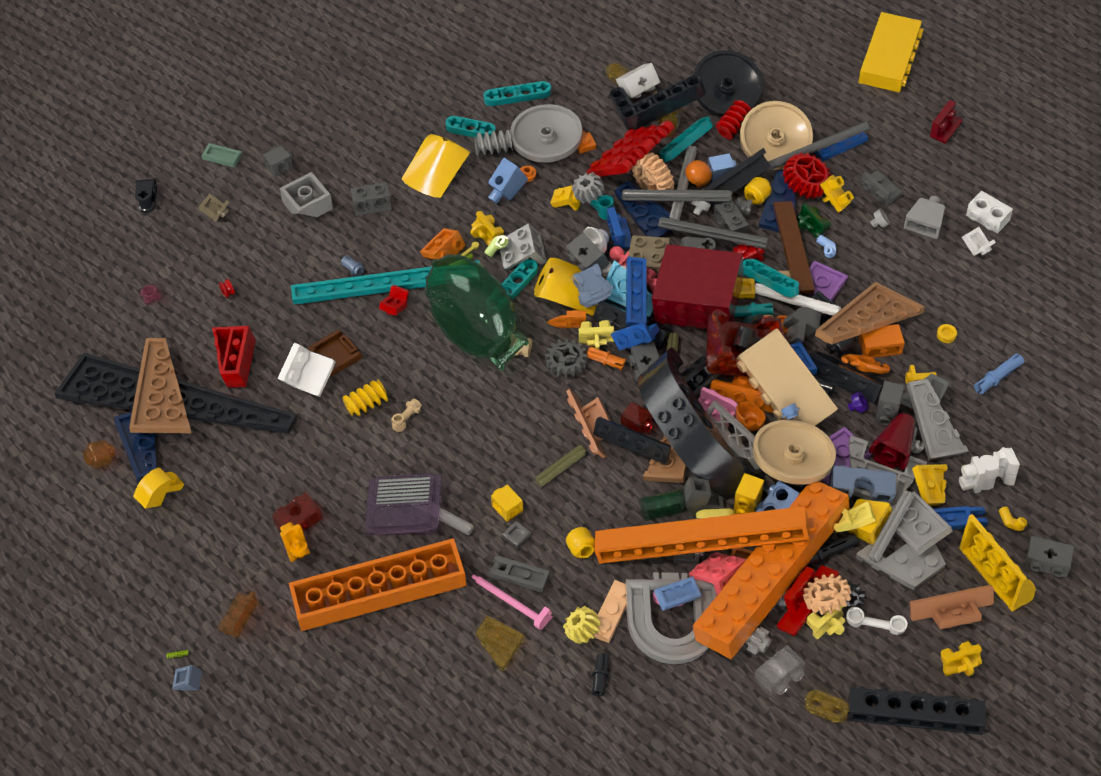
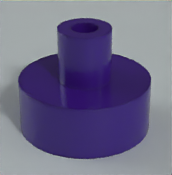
[847,392,869,413]

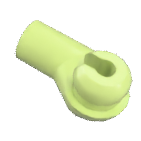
[484,235,508,258]

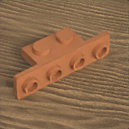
[566,389,611,459]
[910,585,994,629]

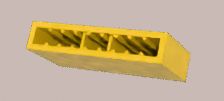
[859,12,924,92]

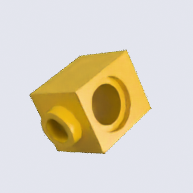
[491,484,523,522]

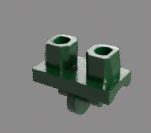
[796,203,831,239]

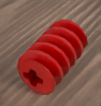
[716,100,752,141]

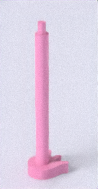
[472,575,553,630]

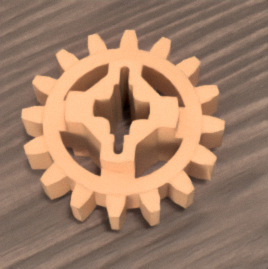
[803,574,851,615]

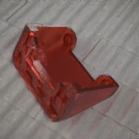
[706,310,786,377]

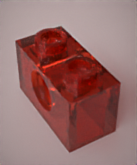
[272,492,323,532]

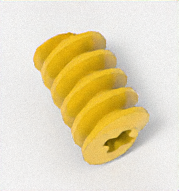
[343,379,388,416]

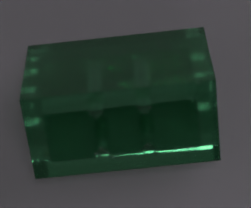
[638,489,685,521]

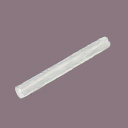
[755,283,841,316]

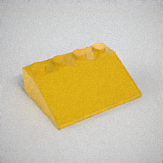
[959,514,1036,612]

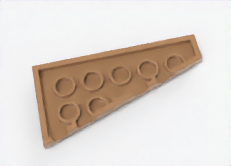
[129,338,191,433]

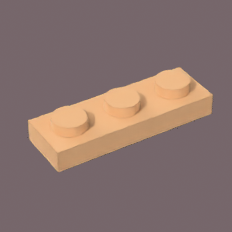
[594,580,626,643]

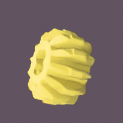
[563,606,601,644]

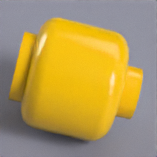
[744,177,772,204]
[566,527,595,558]

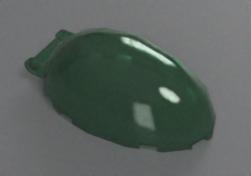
[426,254,529,370]

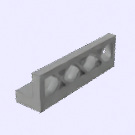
[706,401,762,473]

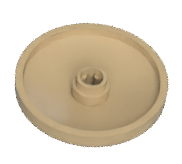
[740,101,813,170]
[752,420,836,485]

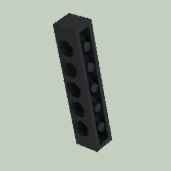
[847,686,986,735]

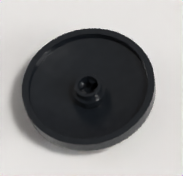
[693,50,763,117]

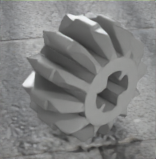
[572,172,604,204]

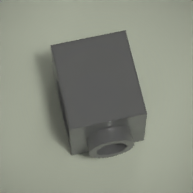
[263,145,293,177]

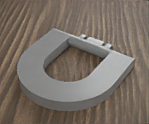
[625,572,717,664]

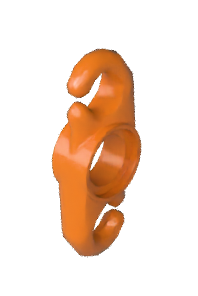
[841,354,890,374]

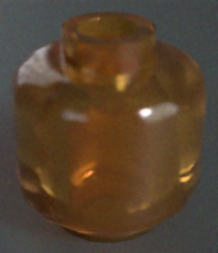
[83,440,115,469]

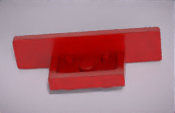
[777,565,839,636]

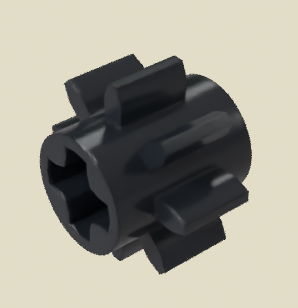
[844,581,866,607]

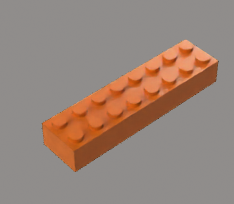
[289,538,466,631]

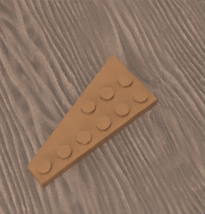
[815,282,925,344]

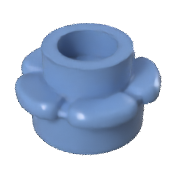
[781,403,800,420]

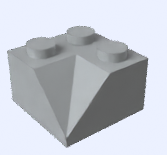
[280,172,333,217]

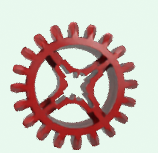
[782,153,832,199]

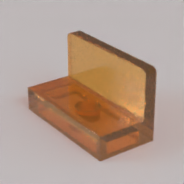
[218,591,258,638]

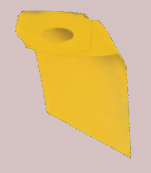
[402,134,470,198]
[534,258,606,316]

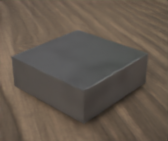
[502,521,532,549]

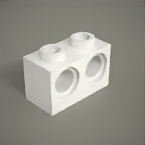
[966,191,1013,234]

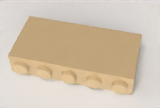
[736,329,838,426]

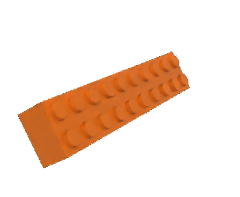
[693,481,850,660]

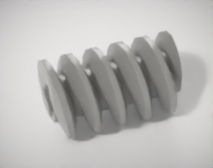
[474,130,512,156]

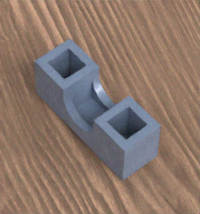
[829,465,896,505]

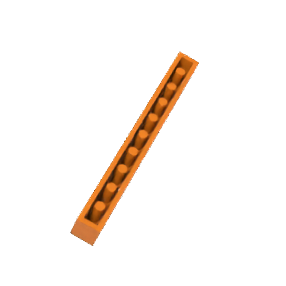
[594,506,809,564]

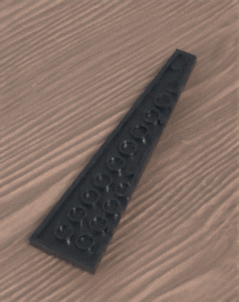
[54,353,297,434]

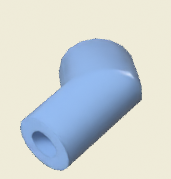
[816,235,836,258]

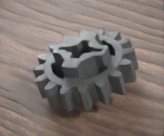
[545,338,587,378]

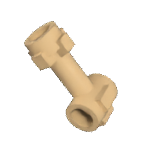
[391,399,422,432]

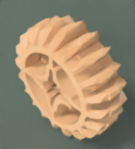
[632,152,675,190]

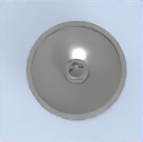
[510,104,583,162]

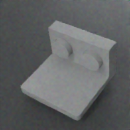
[500,223,547,270]

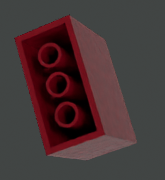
[652,244,744,332]

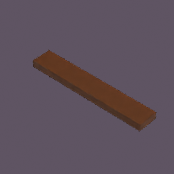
[773,201,815,295]

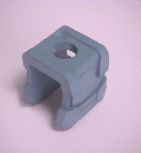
[571,263,613,308]

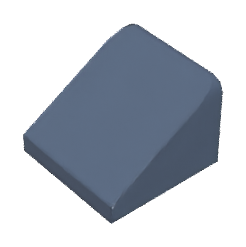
[172,665,202,690]

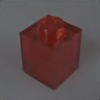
[621,401,653,434]

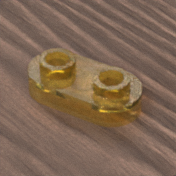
[606,63,630,86]
[804,690,849,722]

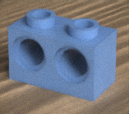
[755,481,800,512]

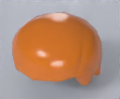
[685,160,712,188]
[735,401,766,431]

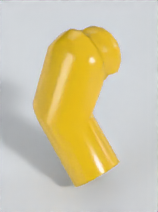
[999,507,1028,531]

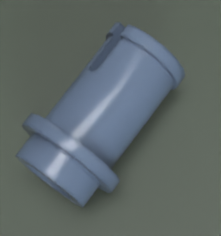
[341,255,364,276]

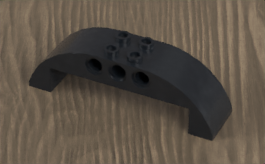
[638,347,758,499]

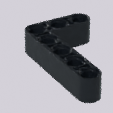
[609,75,706,130]

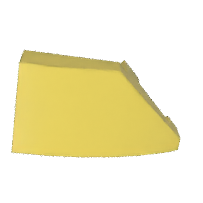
[833,501,876,532]

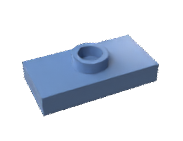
[654,576,702,611]

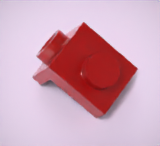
[733,244,765,262]
[379,285,409,316]

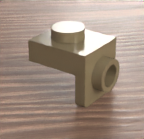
[198,193,230,222]

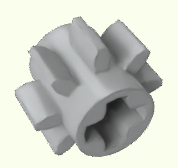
[745,627,772,655]

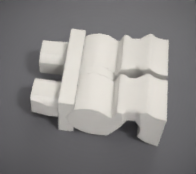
[959,447,1020,493]

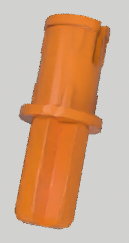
[587,347,626,371]

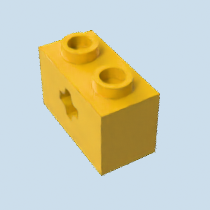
[734,473,764,514]

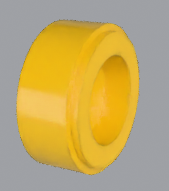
[937,324,957,343]

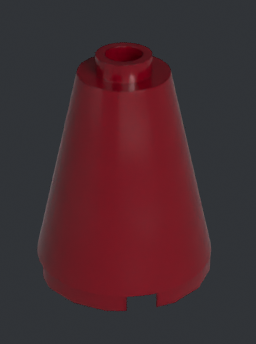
[869,413,915,470]

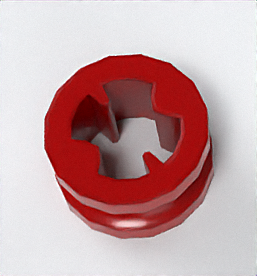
[219,279,235,298]

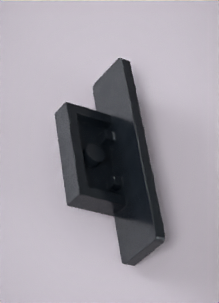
[593,417,672,464]

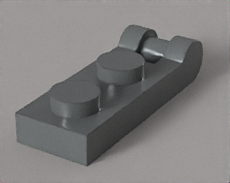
[487,556,550,593]

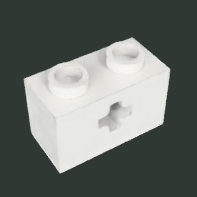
[616,63,660,100]

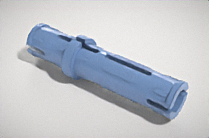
[974,353,1024,394]

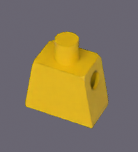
[848,499,892,545]

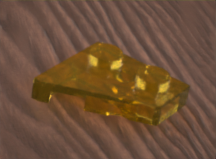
[476,616,524,671]

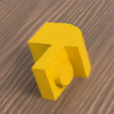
[133,468,184,509]

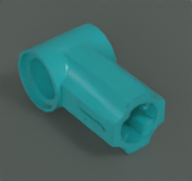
[590,193,614,220]

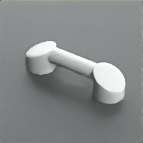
[846,607,907,635]

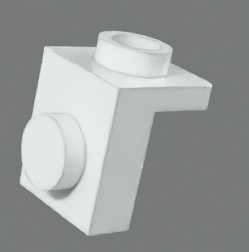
[962,227,996,256]

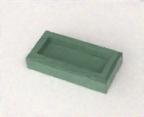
[202,143,242,168]

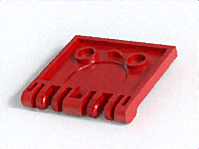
[586,121,674,177]

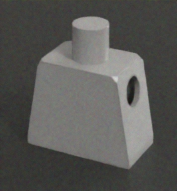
[904,196,945,239]

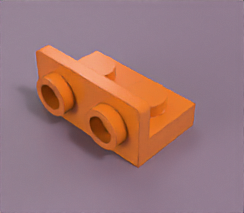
[420,228,465,266]

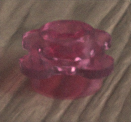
[139,285,161,304]

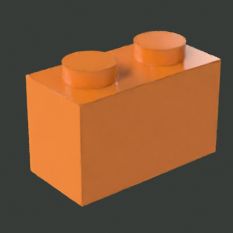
[858,324,905,358]

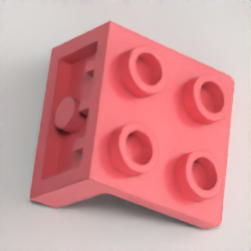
[689,552,746,595]

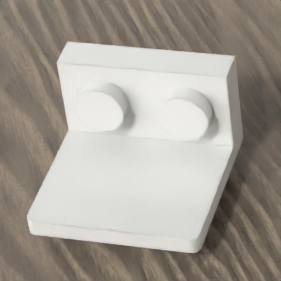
[278,343,336,397]

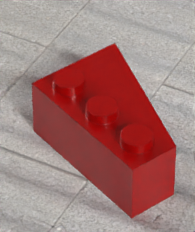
[212,326,256,388]

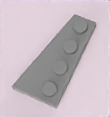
[907,379,969,461]

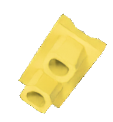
[579,320,614,349]
[807,605,846,640]

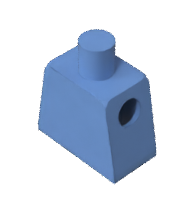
[488,158,528,204]

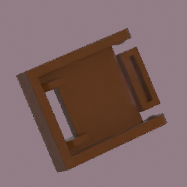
[306,329,362,378]

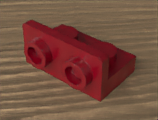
[930,100,962,143]

